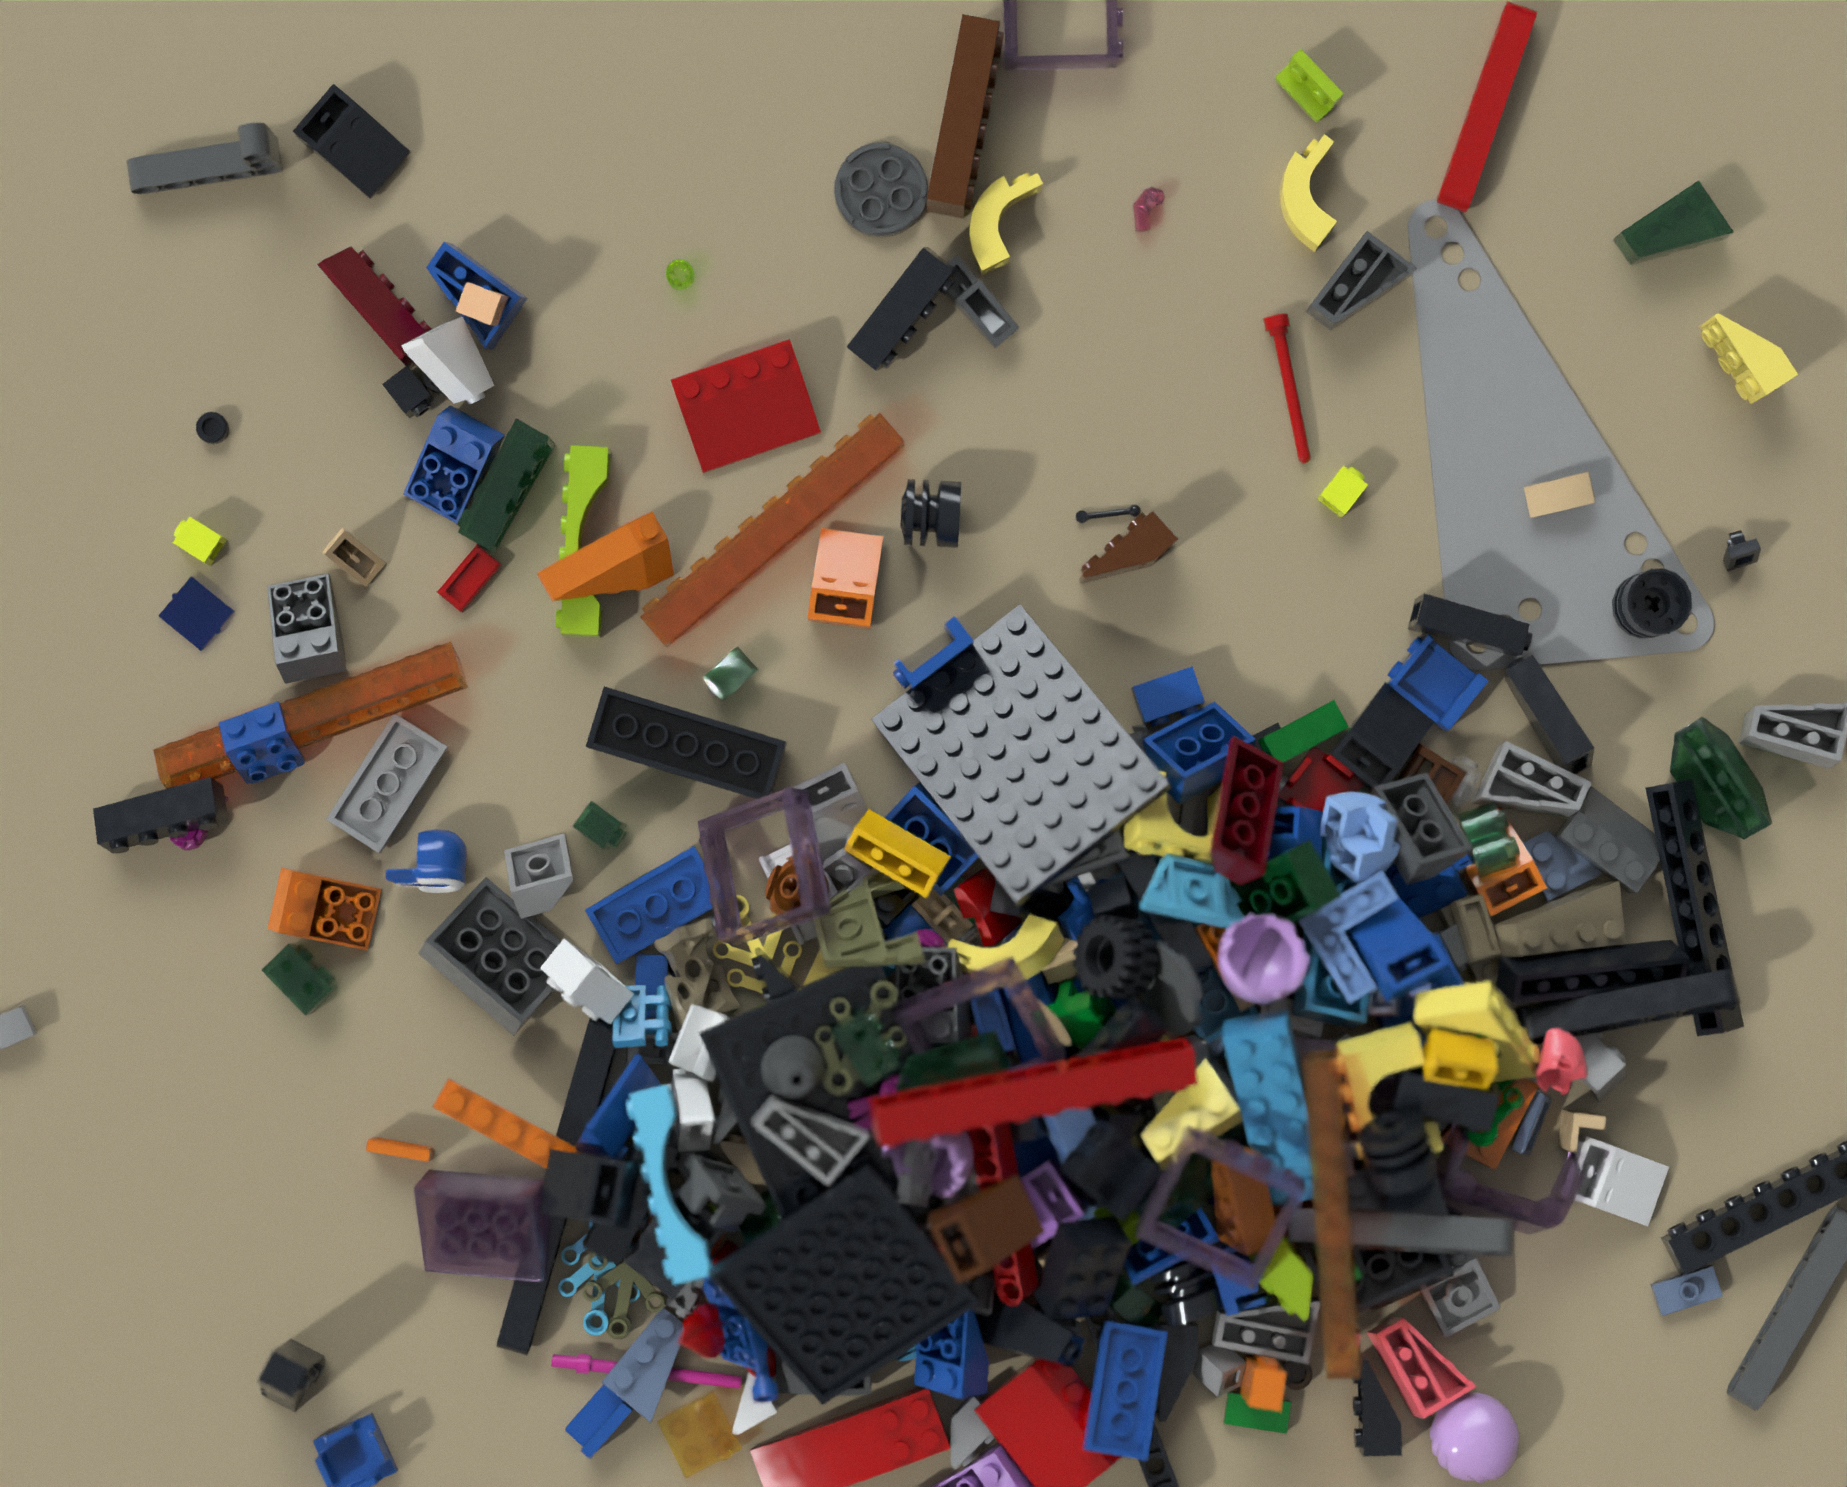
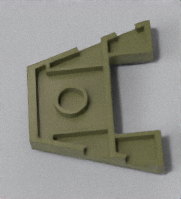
[811,872,926,968]

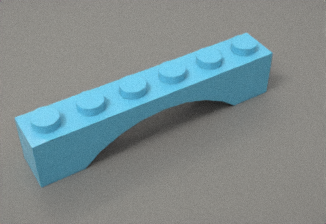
[626,1084,714,1285]

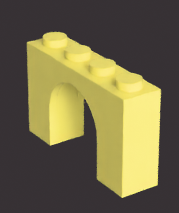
[1124,771,1222,864]
[1414,982,1540,1082]
[1333,1022,1443,1165]

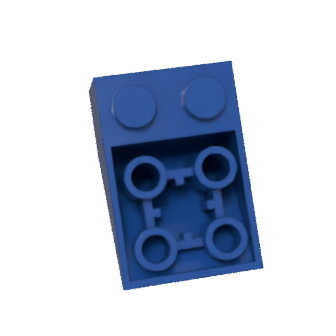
[403,405,505,524]
[1267,807,1323,861]
[1345,897,1450,1003]
[703,1264,768,1372]
[914,1309,989,1399]

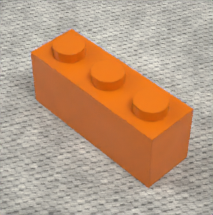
[1239,1354,1287,1411]

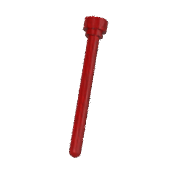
[1263,313,1311,463]

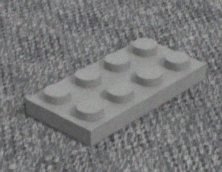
[326,713,449,853]

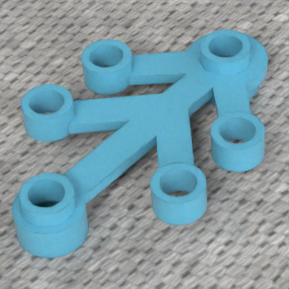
[558,1222,641,1336]

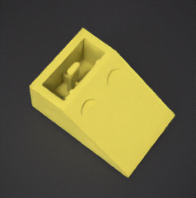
[1700,313,1798,404]

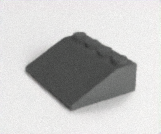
[418,877,561,1036]

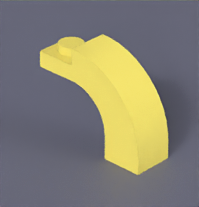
[1280,134,1337,252]
[969,173,1043,276]
[947,914,1064,987]

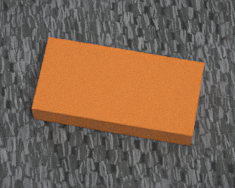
[366,1137,435,1162]

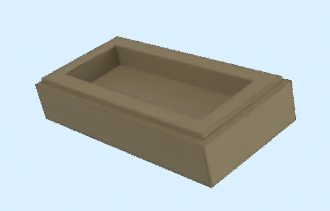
[1450,894,1502,964]

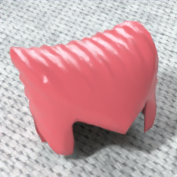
[1535,1028,1587,1095]

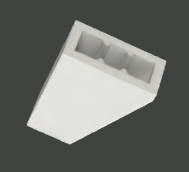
[401,317,494,405]
[671,1068,713,1152]

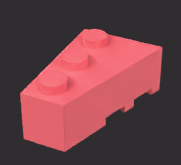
[1366,1317,1477,1419]

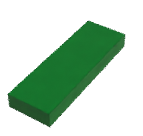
[1258,700,1349,763]

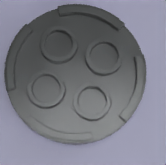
[834,142,928,237]
[1141,940,1203,1035]

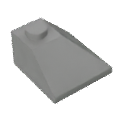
[504,833,574,919]

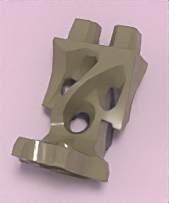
[654,918,740,1031]

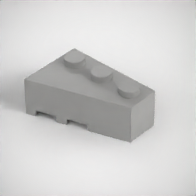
[1552,999,1627,1103]

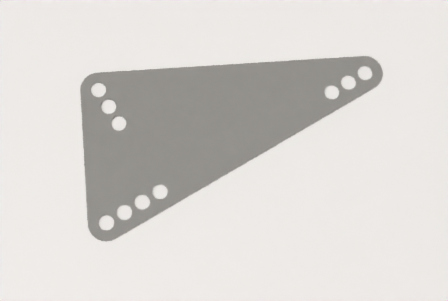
[1408,199,1714,670]

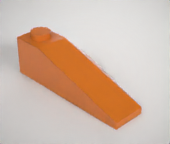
[537,511,674,601]

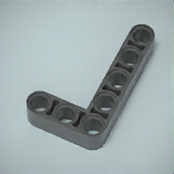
[126,123,283,194]

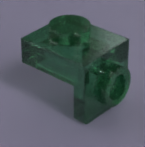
[702,647,758,700]

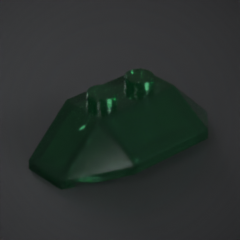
[1670,717,1772,839]

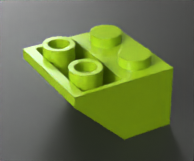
[1249,1231,1313,1321]

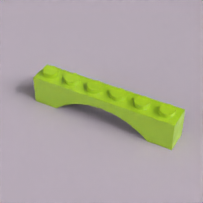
[555,445,611,638]

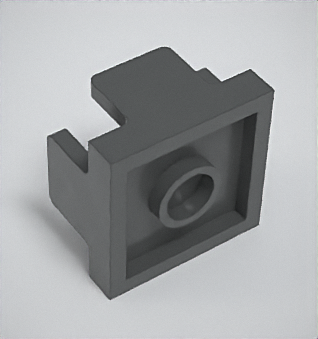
[679,1154,767,1232]

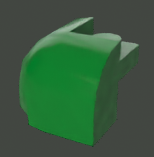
[1046,979,1117,1050]

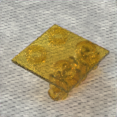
[657,1392,742,1478]

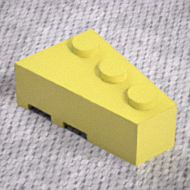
[1141,1058,1243,1170]

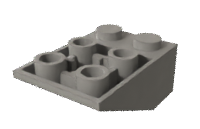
[788,762,868,876]

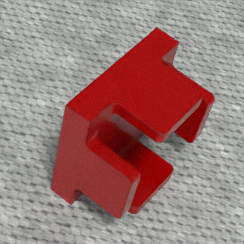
[1278,746,1364,812]

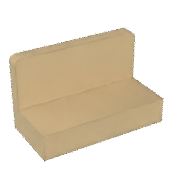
[1558,1109,1606,1152]

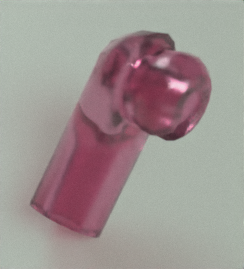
[1133,187,1164,232]

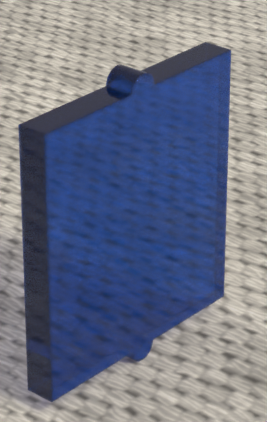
[159,576,234,651]

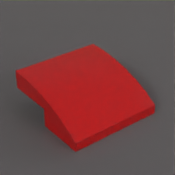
[954,867,1022,947]

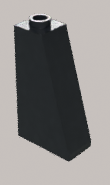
[1408,594,1532,657]
[1505,655,1594,775]
[974,1285,1086,1367]

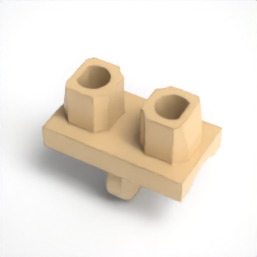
[911,889,973,944]

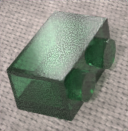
[572,801,628,850]

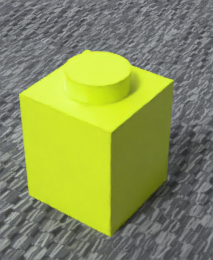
[1317,465,1368,518]
[173,516,228,566]

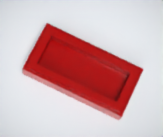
[437,544,502,613]

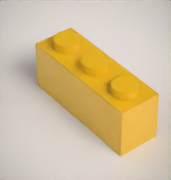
[844,809,951,898]

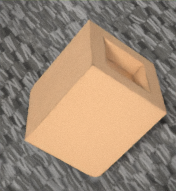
[456,282,508,326]

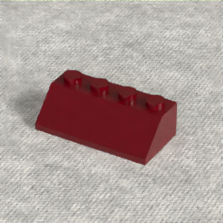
[317,246,432,369]
[1210,736,1284,885]

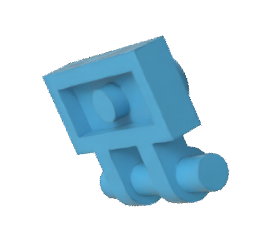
[613,985,672,1048]

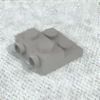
[1420,1253,1501,1338]

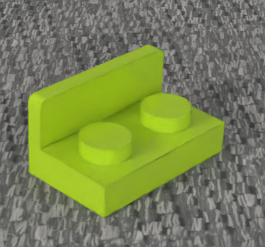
[1275,48,1344,122]

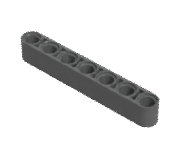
[1726,1205,1847,1411]
[1288,1209,1514,1256]

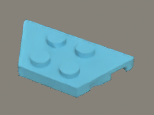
[1140,853,1244,929]

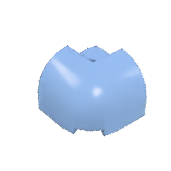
[1320,792,1401,882]

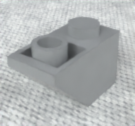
[951,1396,995,1469]

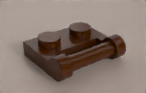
[1398,743,1466,805]

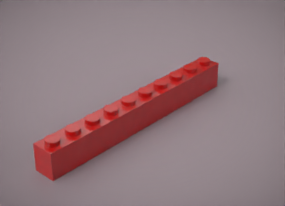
[869,1037,1198,1147]

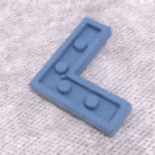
[1298,871,1398,1004]

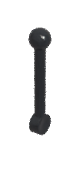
[1076,505,1141,523]

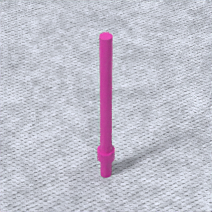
[551,1354,742,1389]

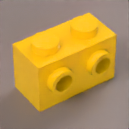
[1422,1030,1498,1090]

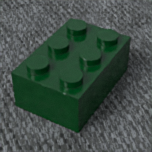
[1229,839,1341,923]

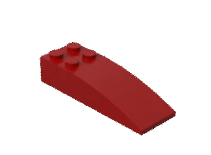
[750,1386,951,1487]

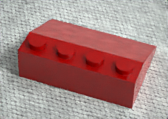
[671,339,821,473]
[974,1358,1122,1487]

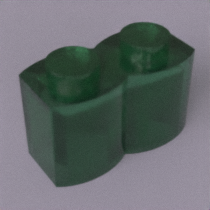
[1457,802,1520,877]

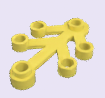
[713,895,802,1000]

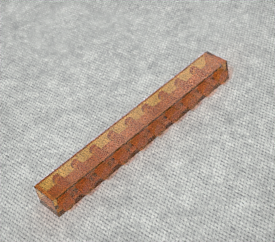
[640,413,905,647]
[153,641,468,789]
[1303,1050,1362,1379]

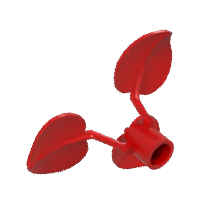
[678,1240,776,1378]

